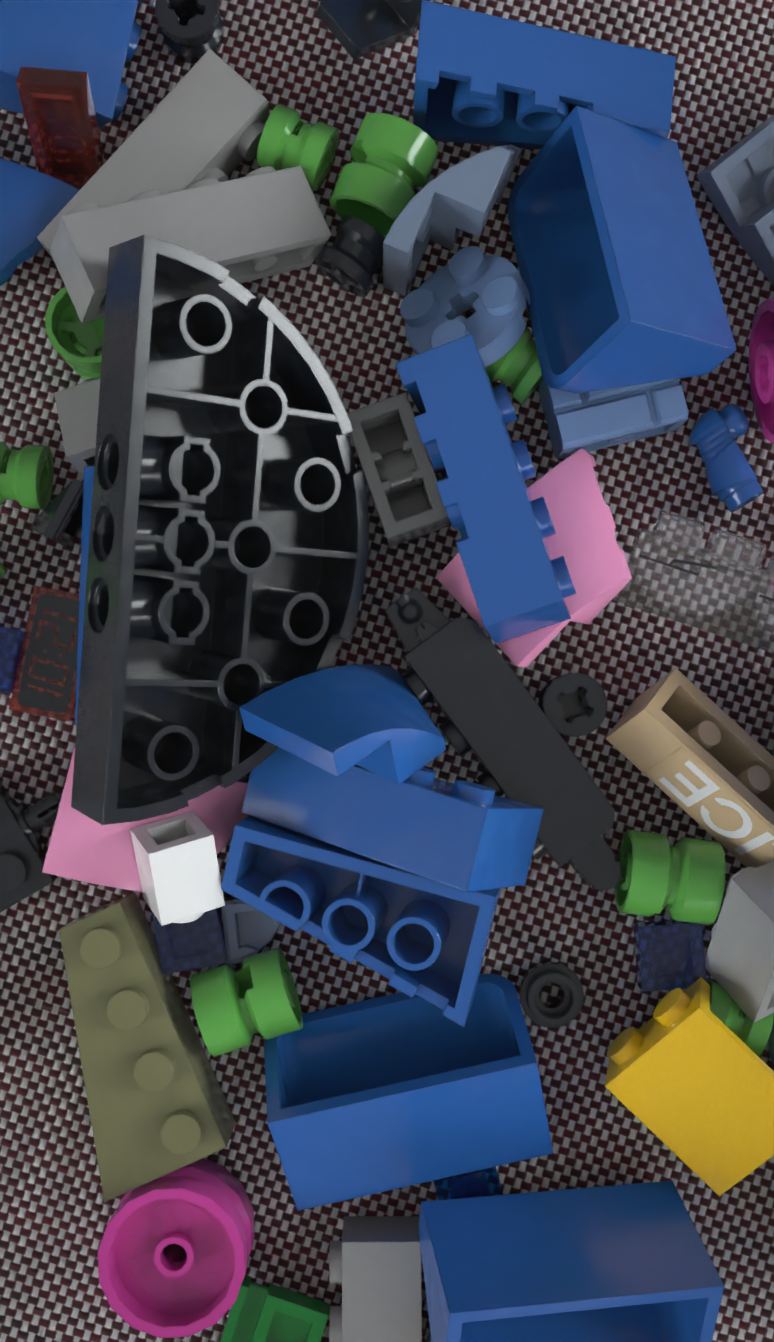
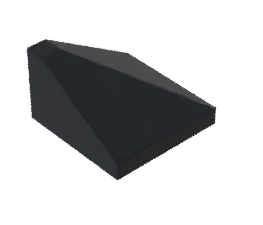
[30,478,83,548]

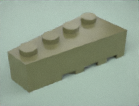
[59,892,236,1202]

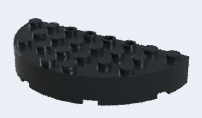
[71,235,369,825]

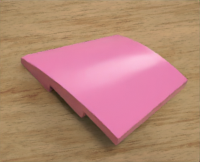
[436,448,632,667]
[42,747,249,892]

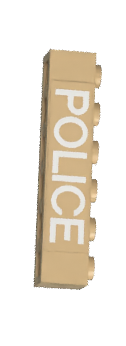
[605,668,774,868]

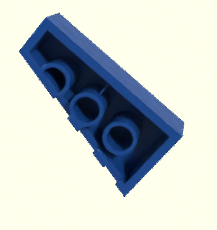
[413,0,676,150]
[395,334,576,644]
[241,747,544,893]
[221,815,501,1027]

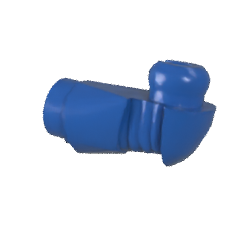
[689,403,764,513]

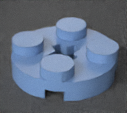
[400,246,531,367]

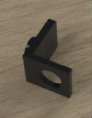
[316,0,430,59]

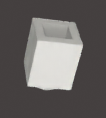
[130,810,225,926]

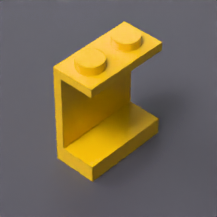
[605,977,774,1197]

